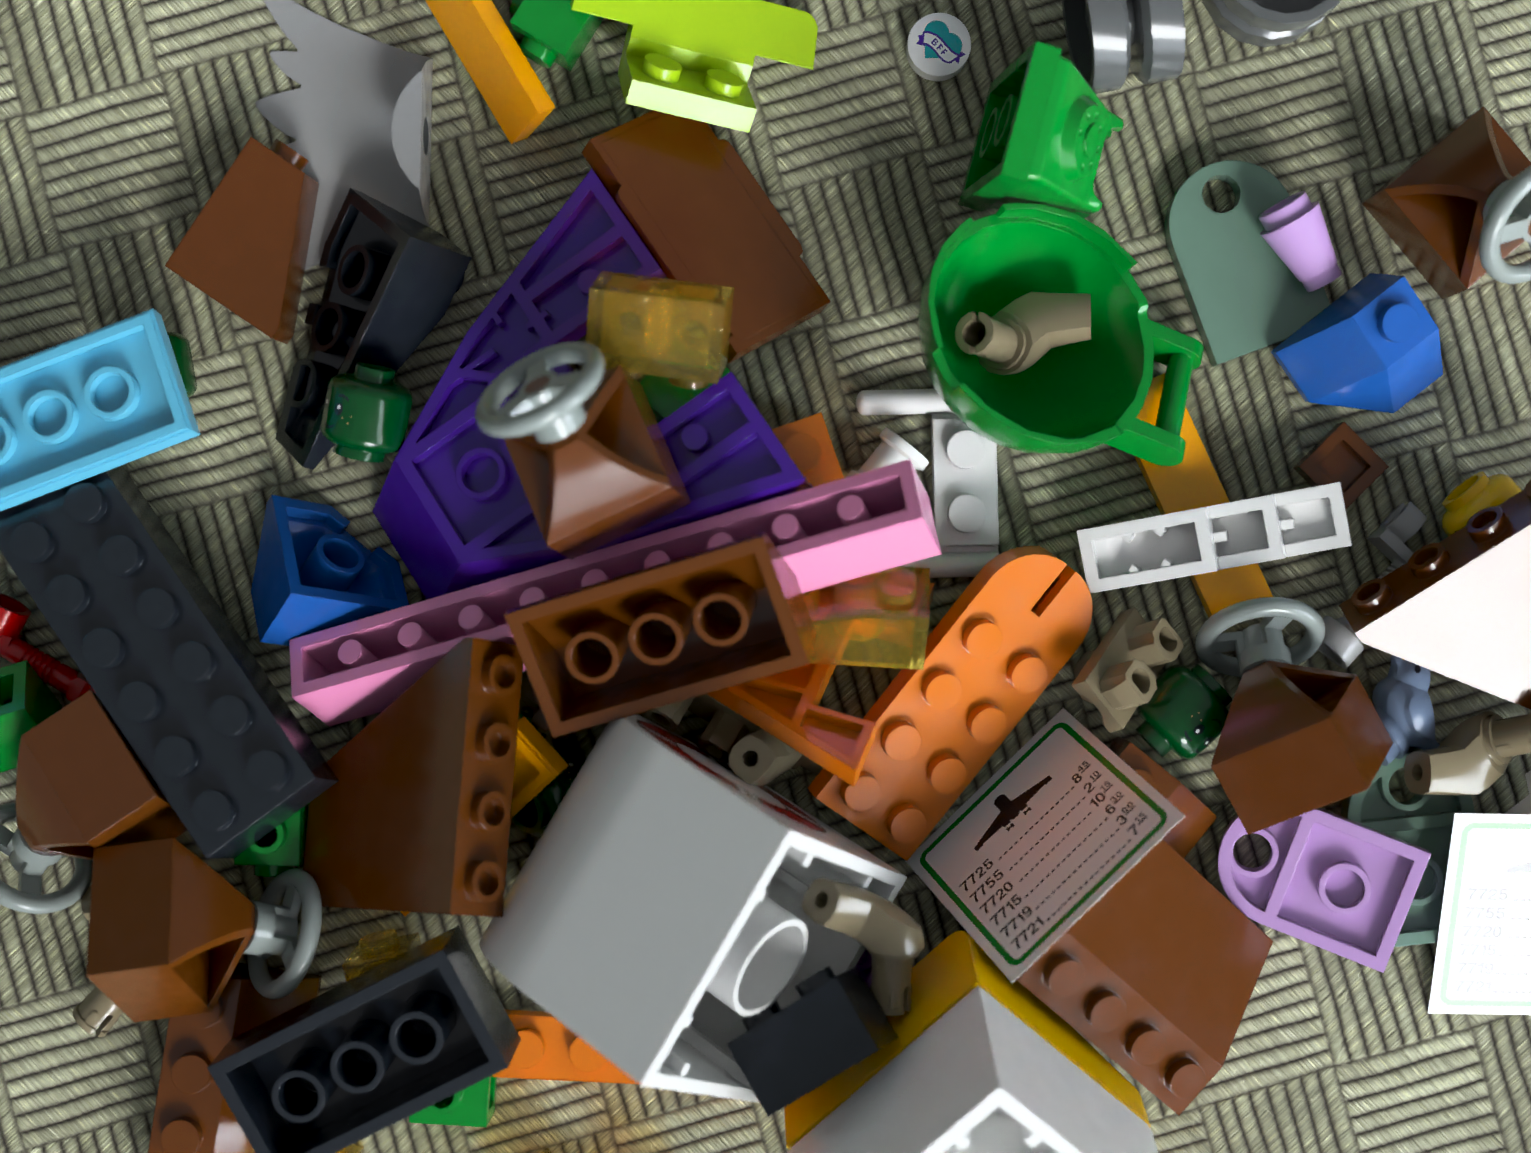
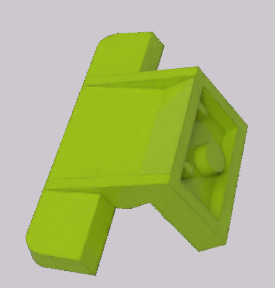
[570,0,818,133]

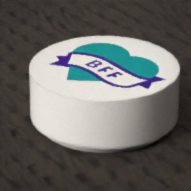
[906,13,971,81]

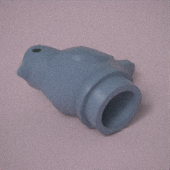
[1372,655,1440,766]

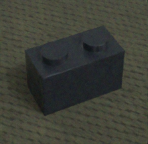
[727,966,899,1117]

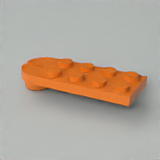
[808,546,1093,861]

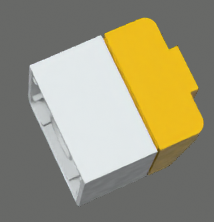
[784,930,1159,1153]

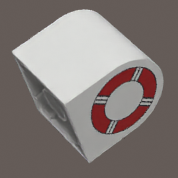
[479,714,907,1103]

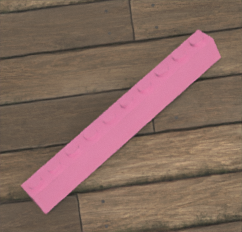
[289,459,941,726]

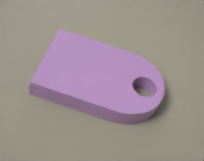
[1217,808,1431,973]

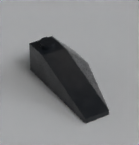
[275,188,471,470]

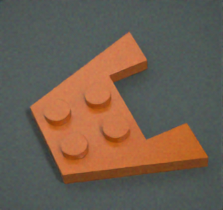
[707,580,935,787]

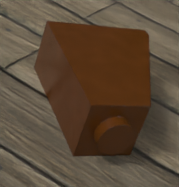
[165,137,319,344]

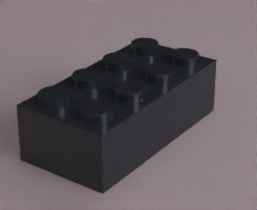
[207,925,521,1153]

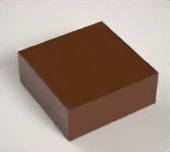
[1293,422,1389,509]

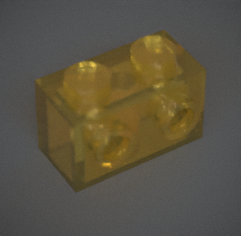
[586,271,734,389]

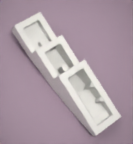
[1077,482,1352,593]

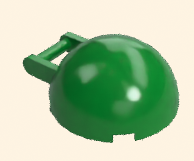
[918,203,1204,466]

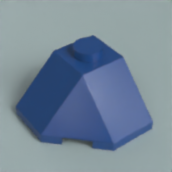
[1271,273,1443,413]
[251,495,409,646]

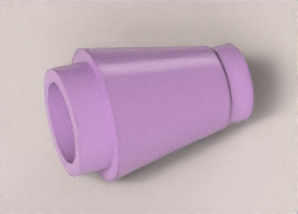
[1258,191,1342,292]

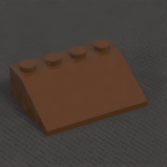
[1017,839,1273,1115]

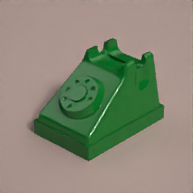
[958,41,1124,219]

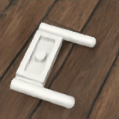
[855,389,999,580]

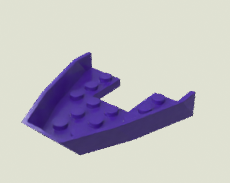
[372,168,813,600]

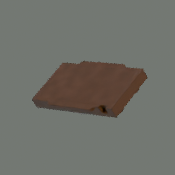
[581,110,831,364]

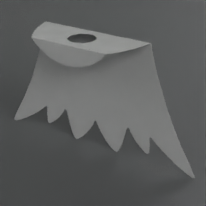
[256,0,433,270]

